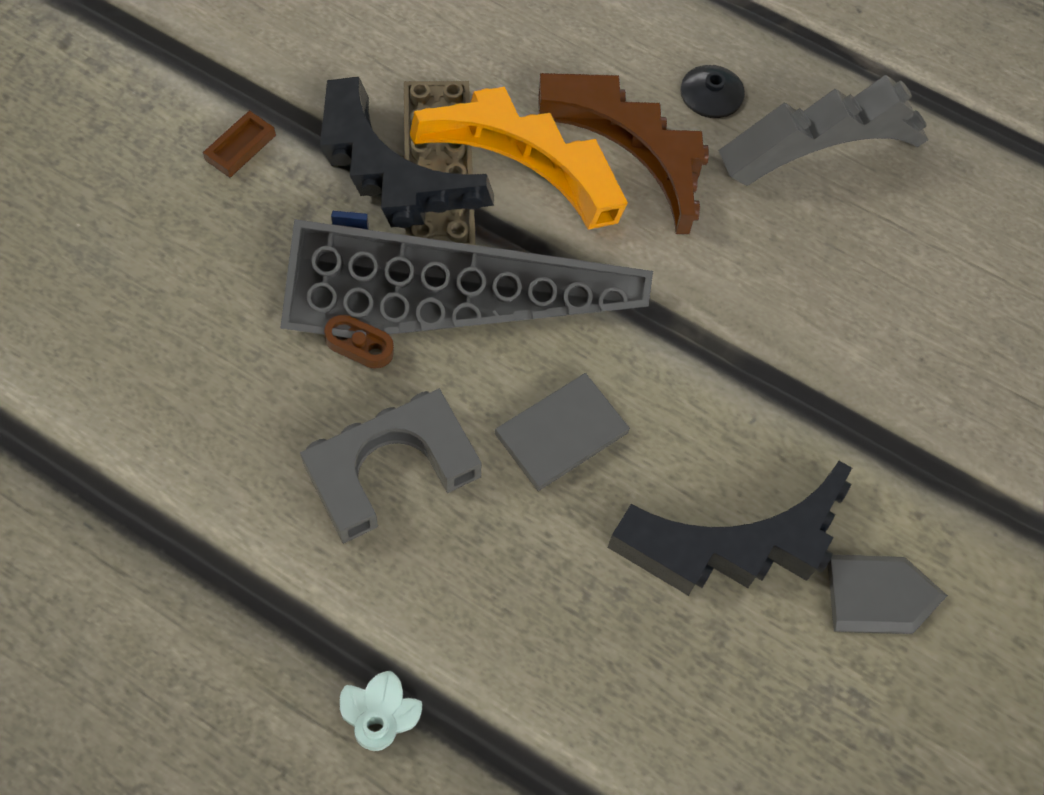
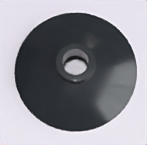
[680,65,745,118]

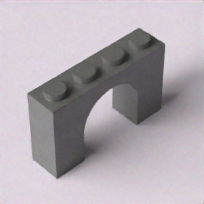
[300,388,482,544]

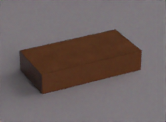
[203,110,276,178]

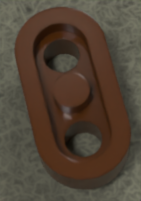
[324,315,394,369]

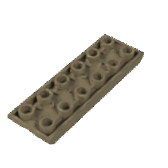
[404,81,476,245]

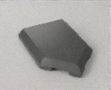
[828,554,948,634]

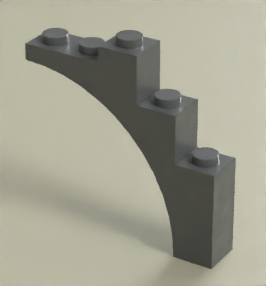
[718,75,929,186]

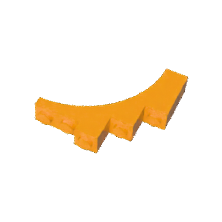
[410,87,628,230]

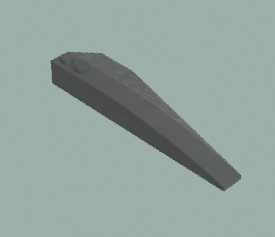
[280,219,653,338]

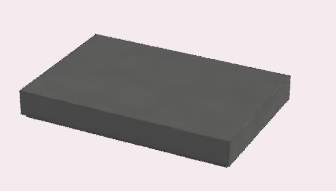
[495,373,630,492]

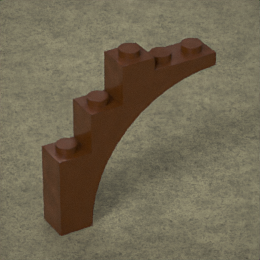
[538,73,709,234]

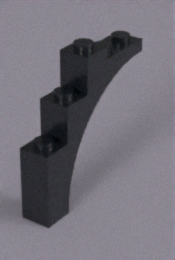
[320,76,494,228]
[607,460,852,596]

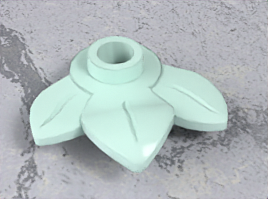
[340,671,422,751]

